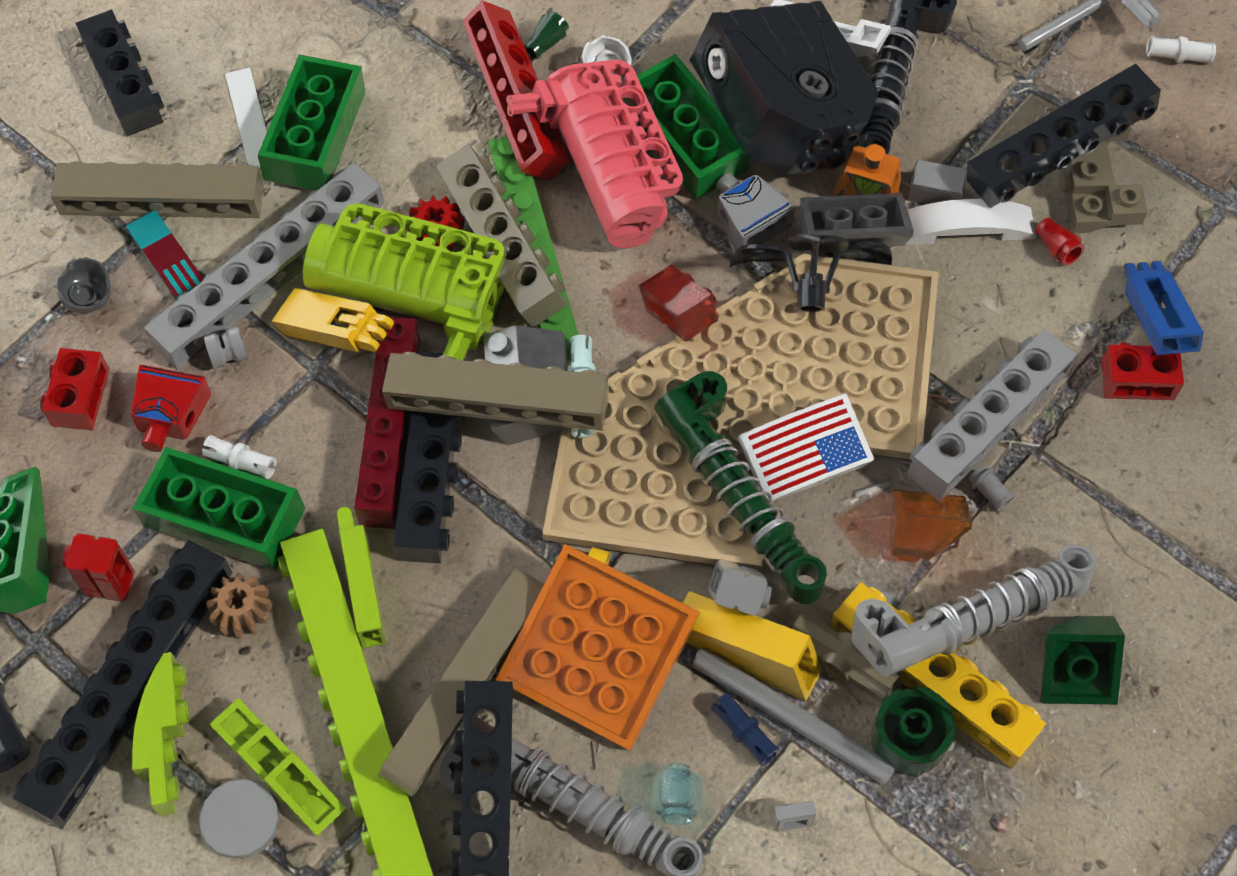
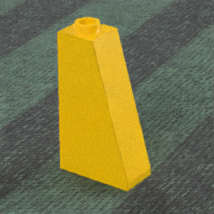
[681,591,822,702]

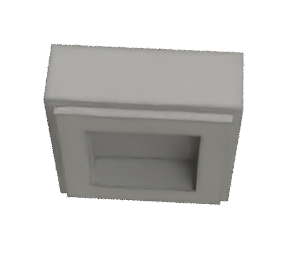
[772,801,816,832]

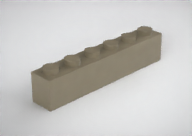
[51,161,264,219]
[382,352,609,431]

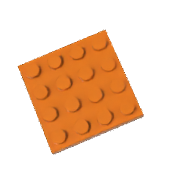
[496,544,701,750]

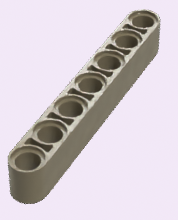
[378,568,544,797]

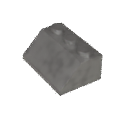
[799,193,913,252]
[483,325,571,445]

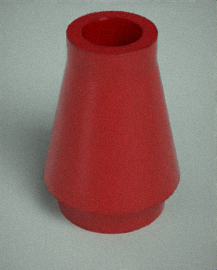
[1035,217,1084,266]

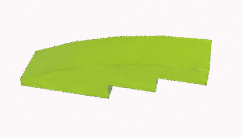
[209,697,346,836]

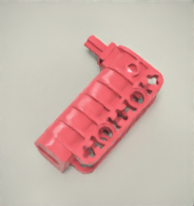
[506,60,683,248]

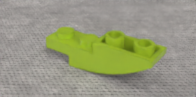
[132,652,190,816]

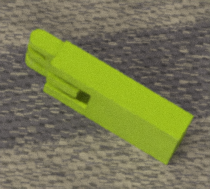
[337,507,387,649]

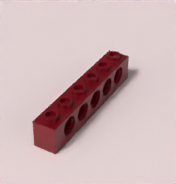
[354,317,420,529]

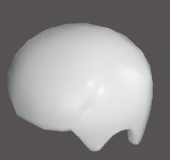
[581,35,632,80]

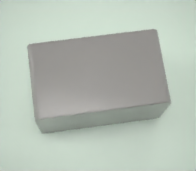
[908,160,967,204]

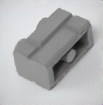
[708,559,772,616]

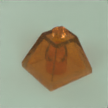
[890,489,973,562]

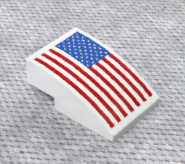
[738,393,874,502]

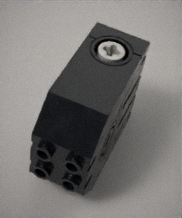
[690,1,879,175]

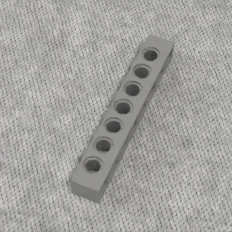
[144,162,385,370]

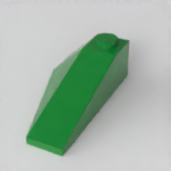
[0,466,50,614]

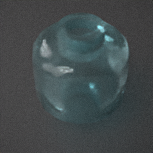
[651,763,703,825]

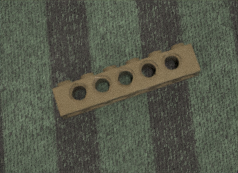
[436,143,568,328]

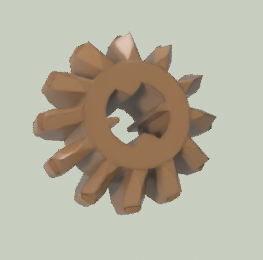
[206,573,272,639]

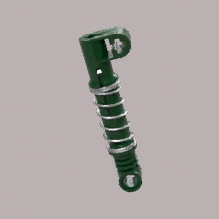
[654,371,827,604]

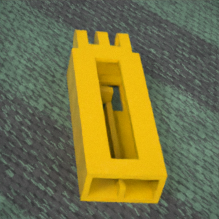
[272,288,394,352]

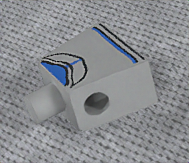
[716,173,795,249]

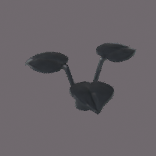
[730,234,892,312]

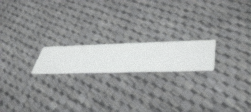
[225,68,267,168]

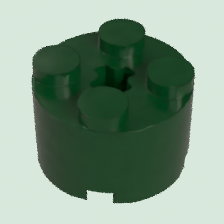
[871,687,955,777]

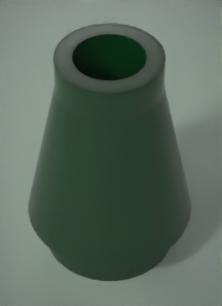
[524,11,569,59]

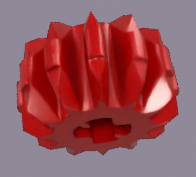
[408,194,465,249]

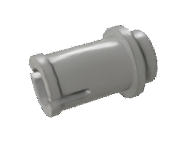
[969,465,1015,512]

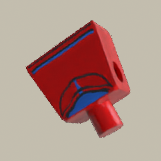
[131,364,211,452]

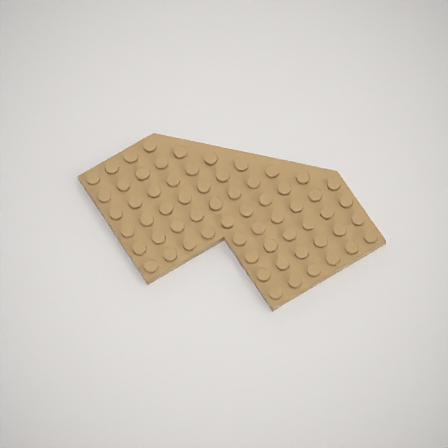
[542,254,939,571]

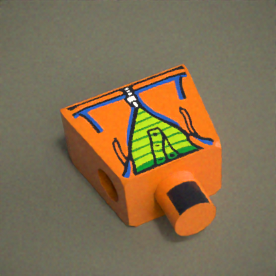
[832,144,902,196]

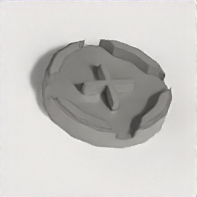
[199,779,280,859]

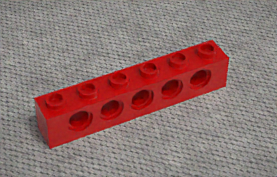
[462,0,571,180]

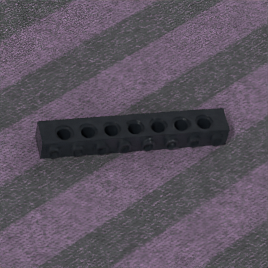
[13,539,233,830]

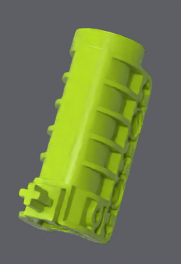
[303,203,506,360]

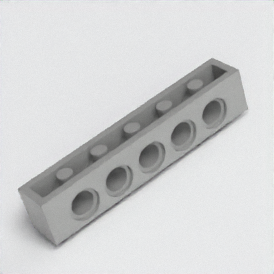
[906,329,1078,501]

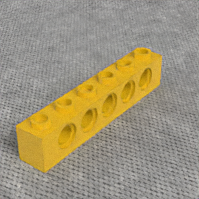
[829,582,1047,769]

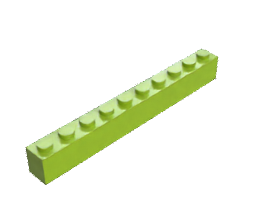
[277,528,434,876]

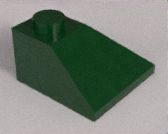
[1040,616,1125,705]

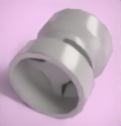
[204,326,248,369]

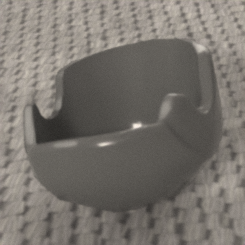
[57,257,111,314]

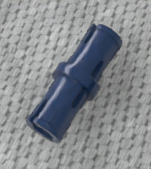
[711,693,780,767]

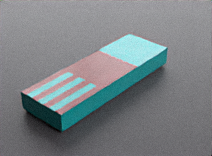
[126,210,203,301]

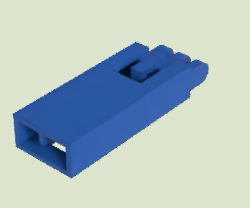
[1124,261,1204,355]

